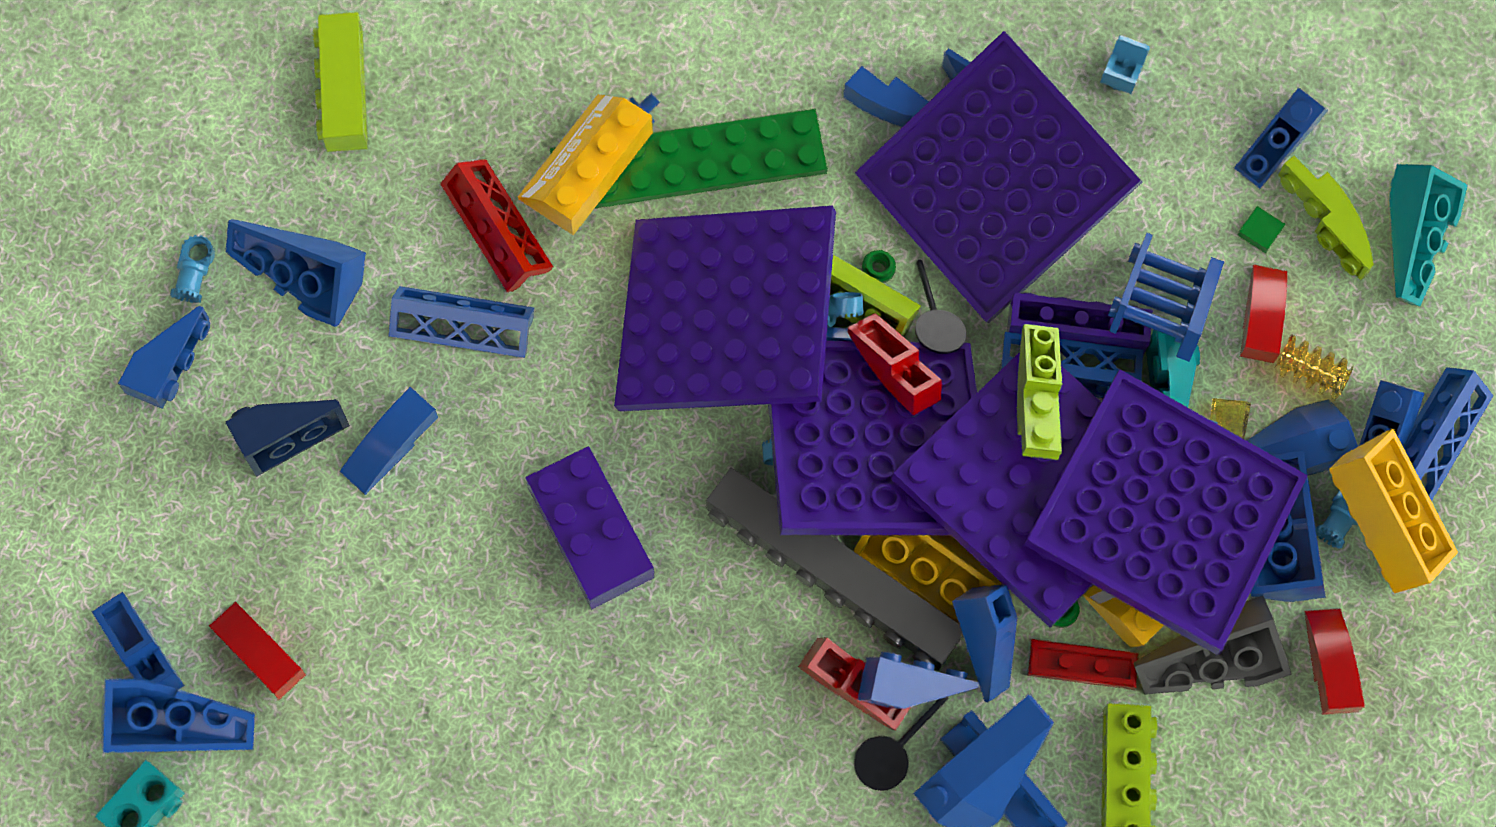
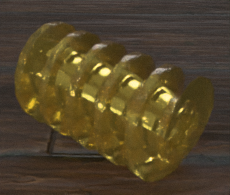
[1274,334,1354,401]

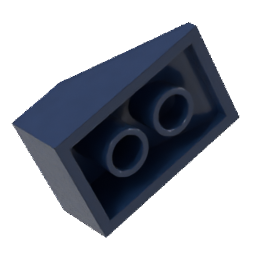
[225,399,350,477]

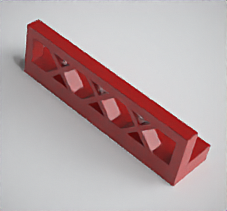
[440,159,553,292]

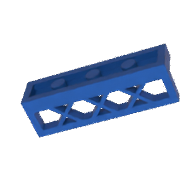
[389,286,535,358]
[999,332,1143,398]
[1404,367,1494,501]
[940,710,1068,827]

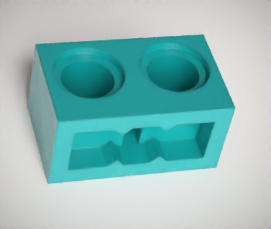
[95,760,185,827]

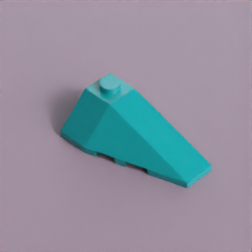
[1389,164,1468,307]
[1146,330,1200,407]

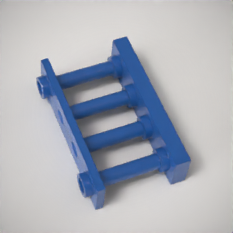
[1108,233,1224,362]

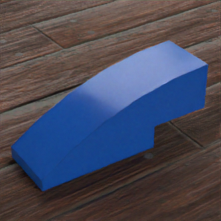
[843,66,929,127]
[340,387,438,495]
[92,591,185,690]

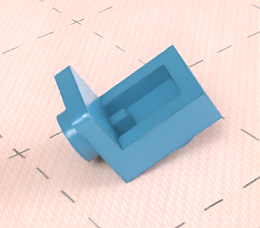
[1100,36,1150,94]

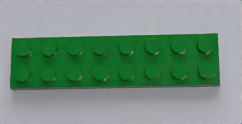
[550,108,828,209]

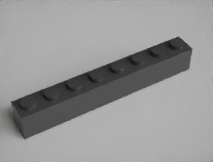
[706,467,963,670]

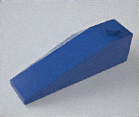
[226,219,366,327]
[1247,399,1358,476]
[1250,450,1326,602]
[101,679,255,753]
[913,694,1054,827]

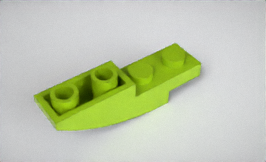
[1278,155,1374,280]
[1017,324,1062,460]

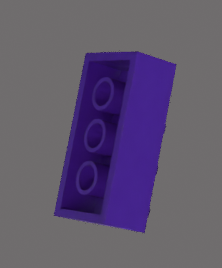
[525,446,655,610]

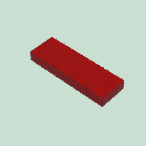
[1027,639,1139,690]

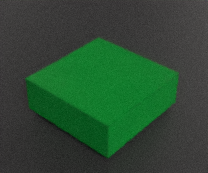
[1237,206,1286,254]

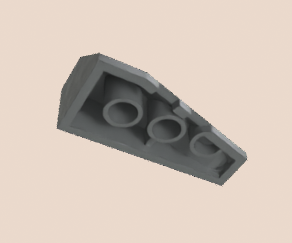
[1134,596,1292,694]

